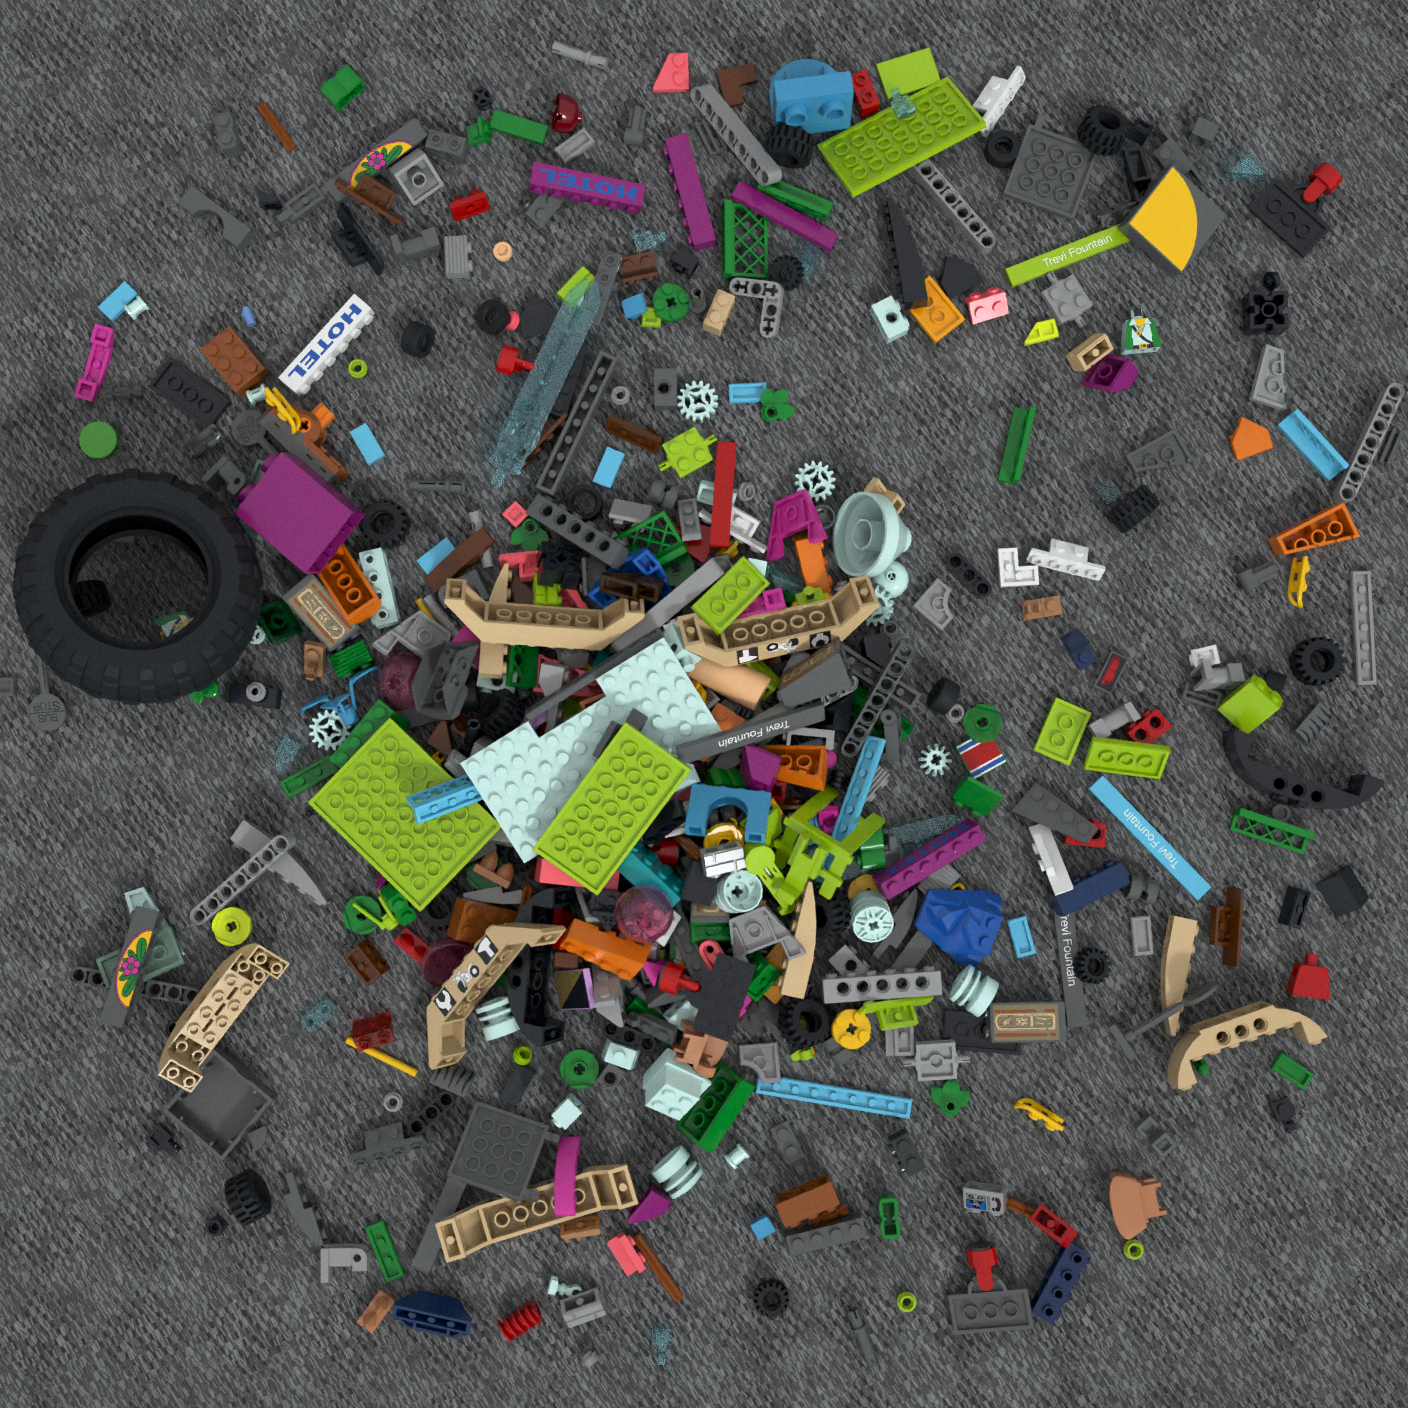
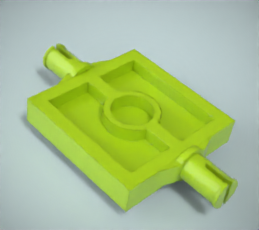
[658,427,717,479]

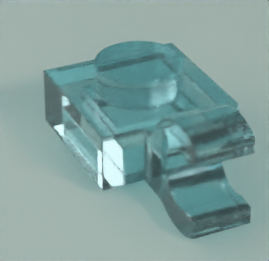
[890,88,916,120]
[633,230,668,253]
[274,736,303,772]
[652,1327,672,1365]

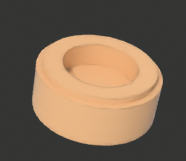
[493,242,512,262]

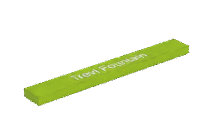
[1005,224,1130,288]

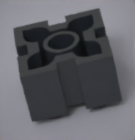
[1242,291,1289,335]
[536,541,581,590]

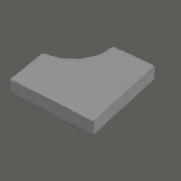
[912,578,954,631]
[739,1042,781,1084]

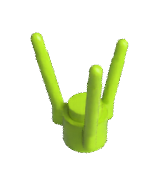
[352,890,399,931]

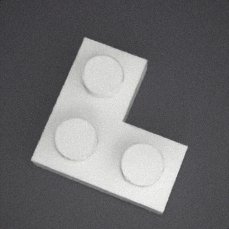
[997,548,1039,588]

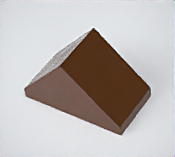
[427,719,454,757]

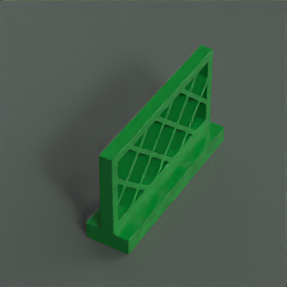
[721,199,768,279]
[605,510,688,565]

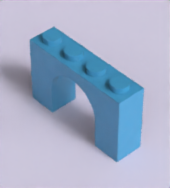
[685,783,771,844]

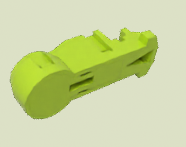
[743,842,802,916]

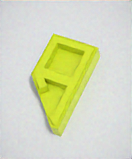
[1024,318,1059,346]

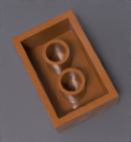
[200,326,271,398]
[446,897,518,943]
[774,1173,840,1228]

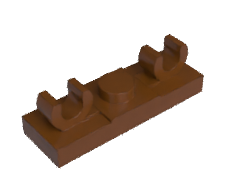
[605,413,662,455]

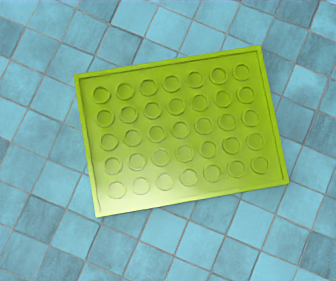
[308,718,501,912]

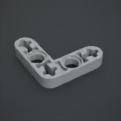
[729,277,784,338]

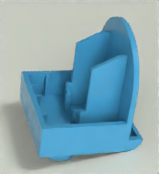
[769,59,854,134]

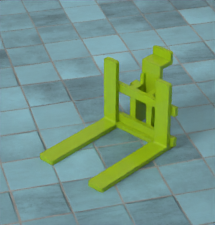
[773,785,886,905]

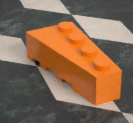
[1267,503,1360,556]
[762,745,828,791]
[560,918,652,981]

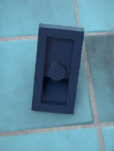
[1060,628,1097,671]

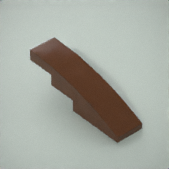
[425,527,495,593]

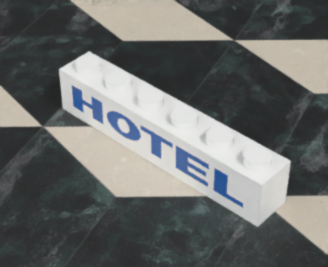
[278,294,375,397]

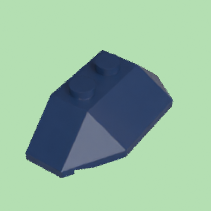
[392,1290,472,1337]

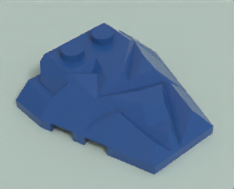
[588,548,682,625]
[914,889,1003,967]

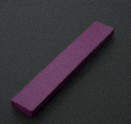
[731,181,839,252]

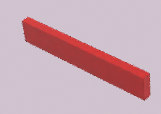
[710,441,736,549]

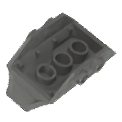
[411,641,481,720]

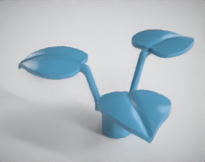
[300,666,382,727]

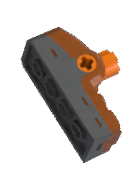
[257,402,349,489]

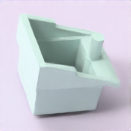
[642,1048,711,1120]

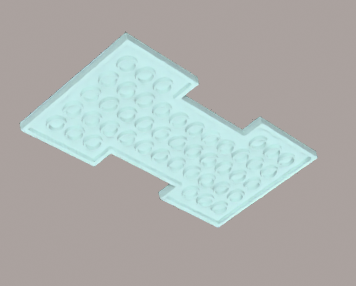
[460,637,722,863]

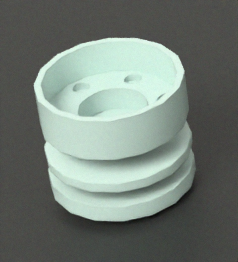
[713,870,763,913]
[849,890,894,943]
[948,964,999,1017]
[475,996,520,1041]
[651,1145,703,1199]

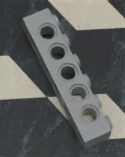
[821,966,942,1004]

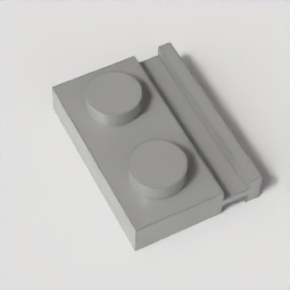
[885,1026,915,1056]

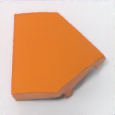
[1229,416,1273,461]

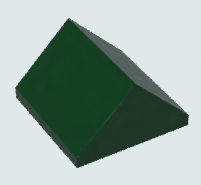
[258,599,303,646]

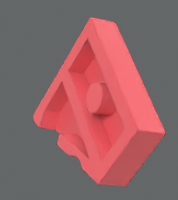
[653,53,689,93]

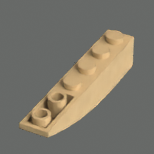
[478,563,512,679]
[777,877,816,999]
[1160,915,1199,1036]

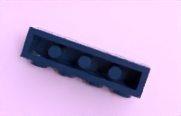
[1048,859,1131,916]
[1030,1242,1090,1325]

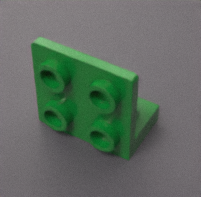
[746,950,782,1002]

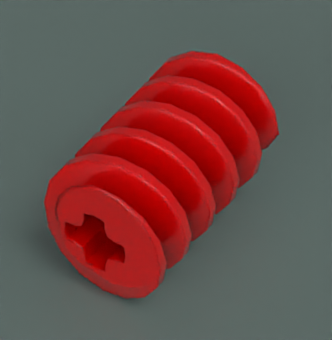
[498,1299,542,1341]

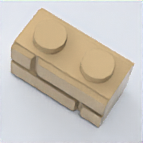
[703,289,735,336]
[1066,333,1113,371]

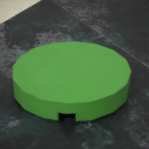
[79,421,119,460]

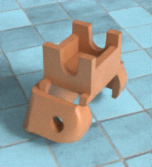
[672,1019,728,1078]
[1109,1171,1167,1240]

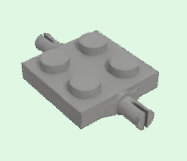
[1040,271,1093,329]
[903,1039,970,1081]

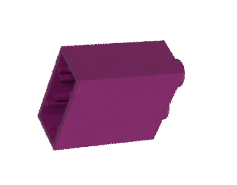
[235,452,366,574]

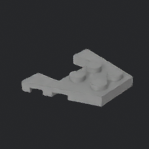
[371,610,451,658]
[729,904,806,963]

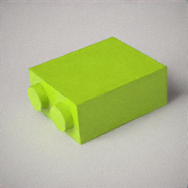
[1217,674,1283,734]

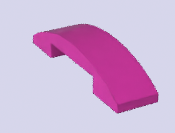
[74,324,114,402]
[736,588,786,619]
[554,1136,581,1217]

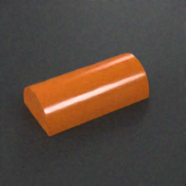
[318,543,381,624]

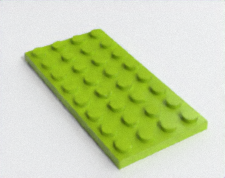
[817,76,986,198]
[532,721,691,896]

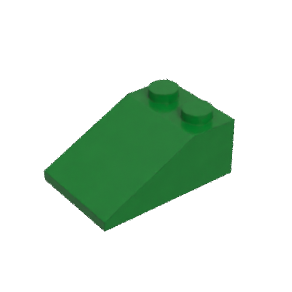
[949,776,1004,818]

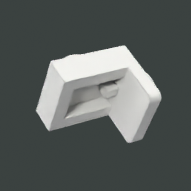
[1189,645,1221,668]

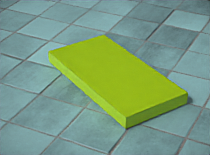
[691,556,770,635]
[1083,736,1171,779]

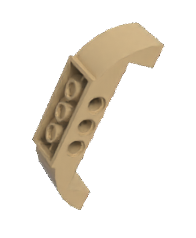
[158,943,290,1093]
[1167,1001,1327,1091]

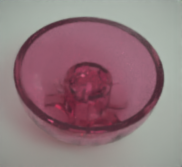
[377,653,422,709]
[614,885,674,943]
[421,937,474,988]

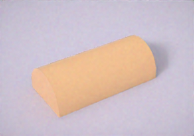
[688,657,772,713]

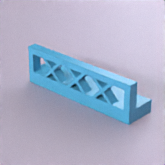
[1277,409,1349,482]
[406,774,483,824]

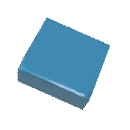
[621,293,648,319]
[750,1213,776,1240]

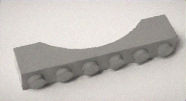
[538,661,570,733]

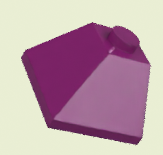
[1081,354,1139,393]
[739,744,782,793]
[626,1182,671,1224]

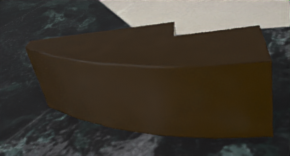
[599,572,664,603]

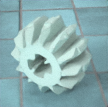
[918,744,952,777]

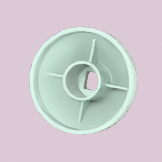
[832,492,911,578]

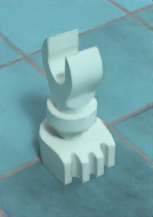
[547,1275,582,1297]

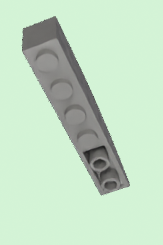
[230,820,331,906]

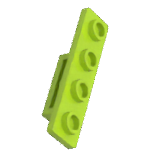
[858,996,934,1031]

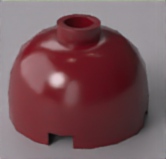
[551,93,583,133]

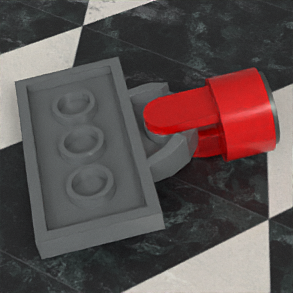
[948,1241,1034,1335]

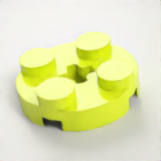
[212,907,253,946]

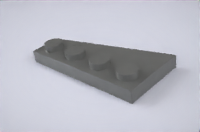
[1012,782,1098,844]

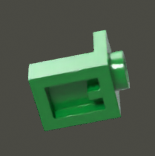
[466,117,492,146]

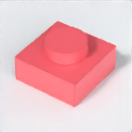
[502,501,529,528]

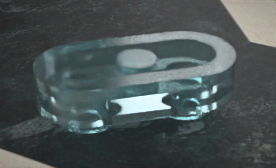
[301,999,337,1032]

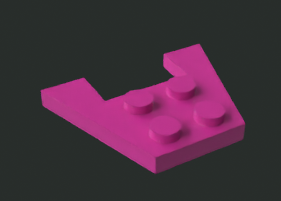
[765,489,828,562]

